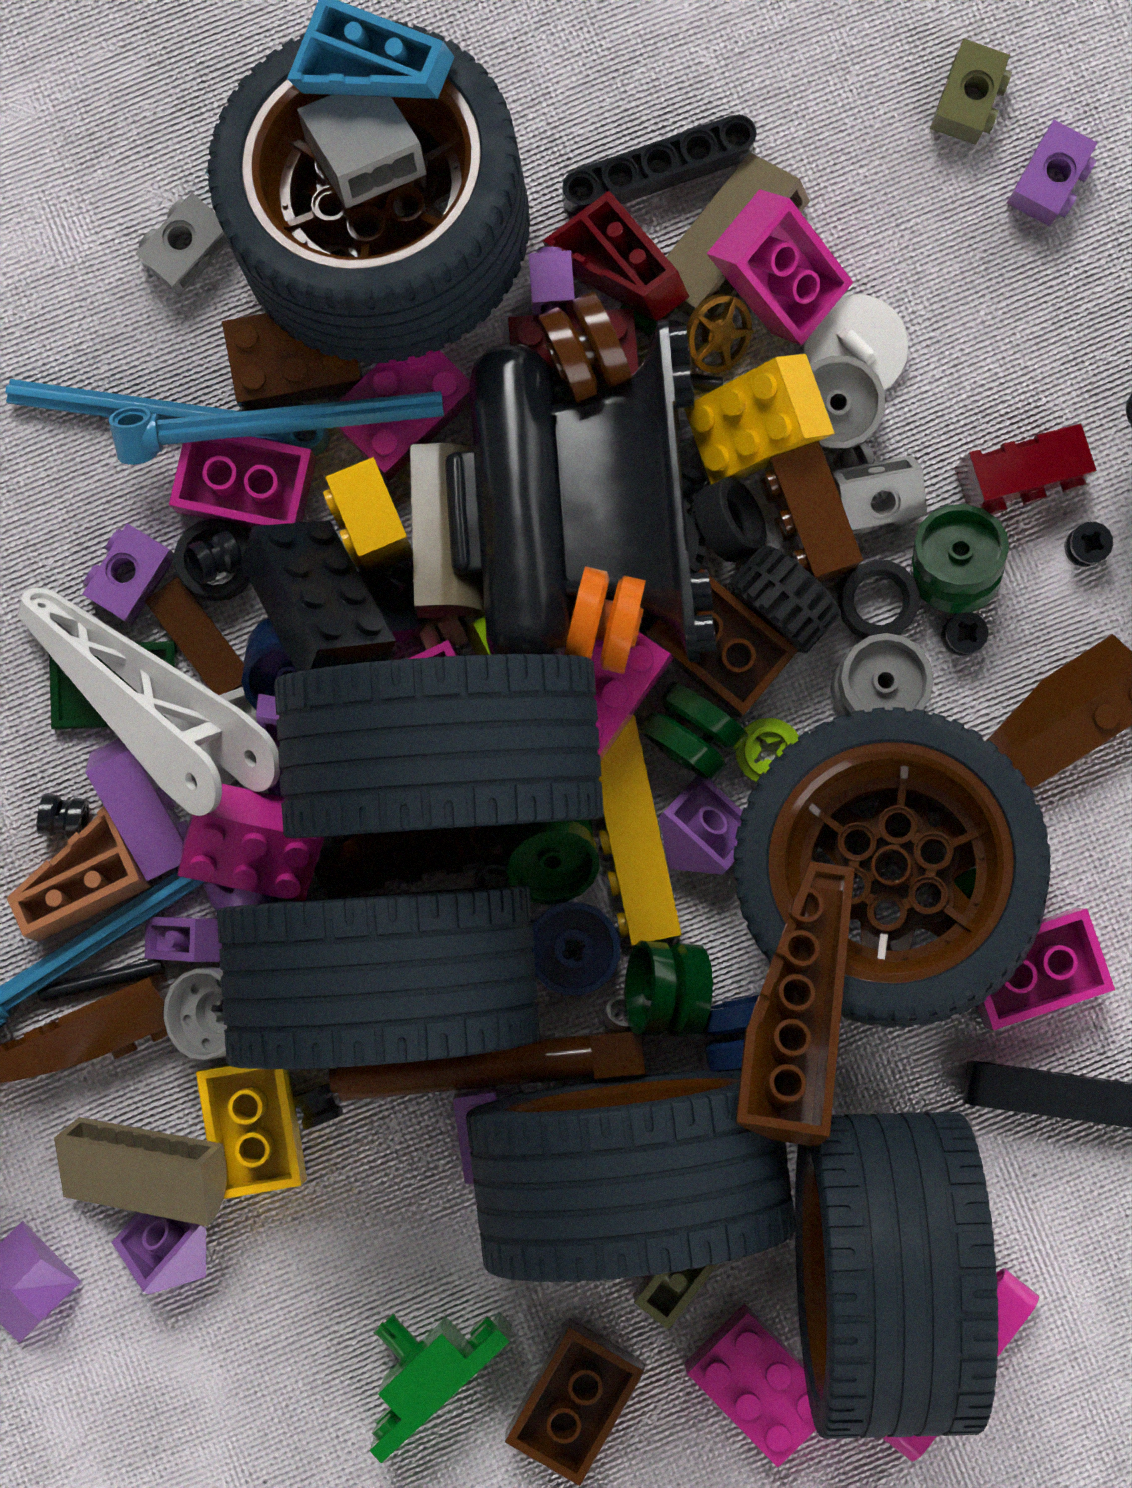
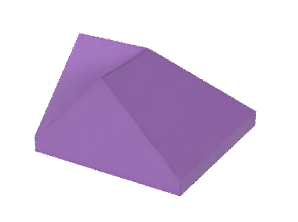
[659,775,743,876]
[111,1212,206,1295]
[0,1221,81,1343]

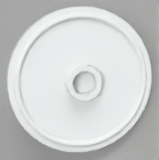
[804,294,908,398]

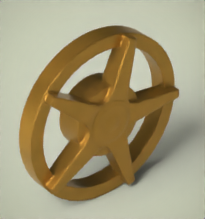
[686,294,754,373]

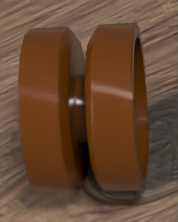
[538,291,632,403]

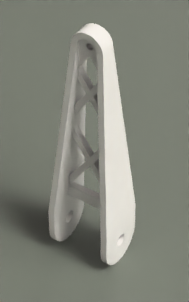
[18,588,281,816]

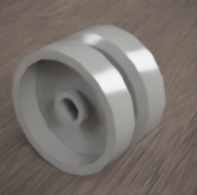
[811,356,885,448]
[830,633,934,717]

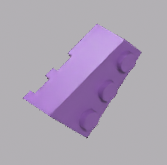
[85,738,188,881]

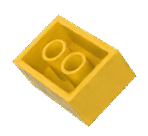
[684,354,835,485]
[323,457,413,571]
[196,1063,307,1199]

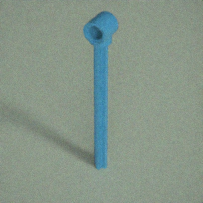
[5,379,330,456]
[109,391,444,465]
[0,870,205,1028]

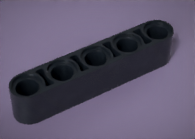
[562,114,757,216]
[962,1060,1132,1128]

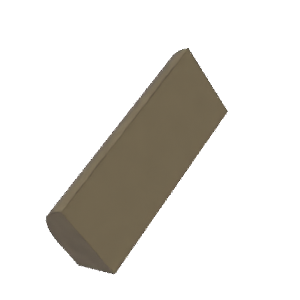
[666,152,810,325]
[410,443,485,619]
[54,1117,227,1226]

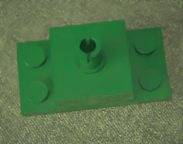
[369,1313,512,1463]

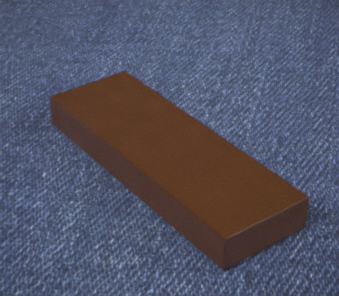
[144,576,244,695]

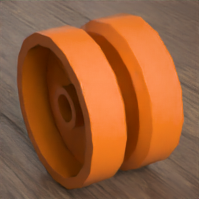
[564,566,646,674]

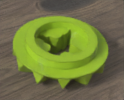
[735,718,799,783]

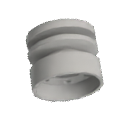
[164,967,227,1060]

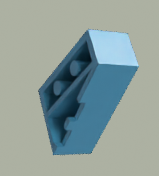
[287,0,455,99]

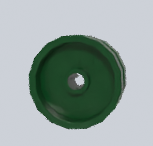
[910,504,1009,614]
[638,681,749,783]
[500,819,600,905]
[624,941,713,1038]

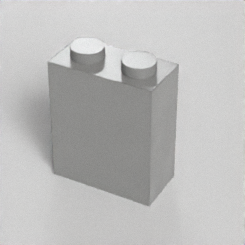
[297,95,426,208]

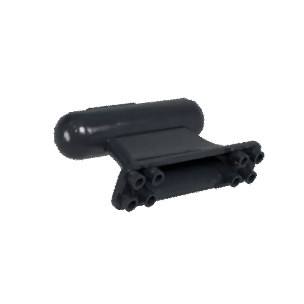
[445,319,717,662]

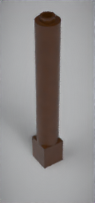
[329,1029,645,1102]

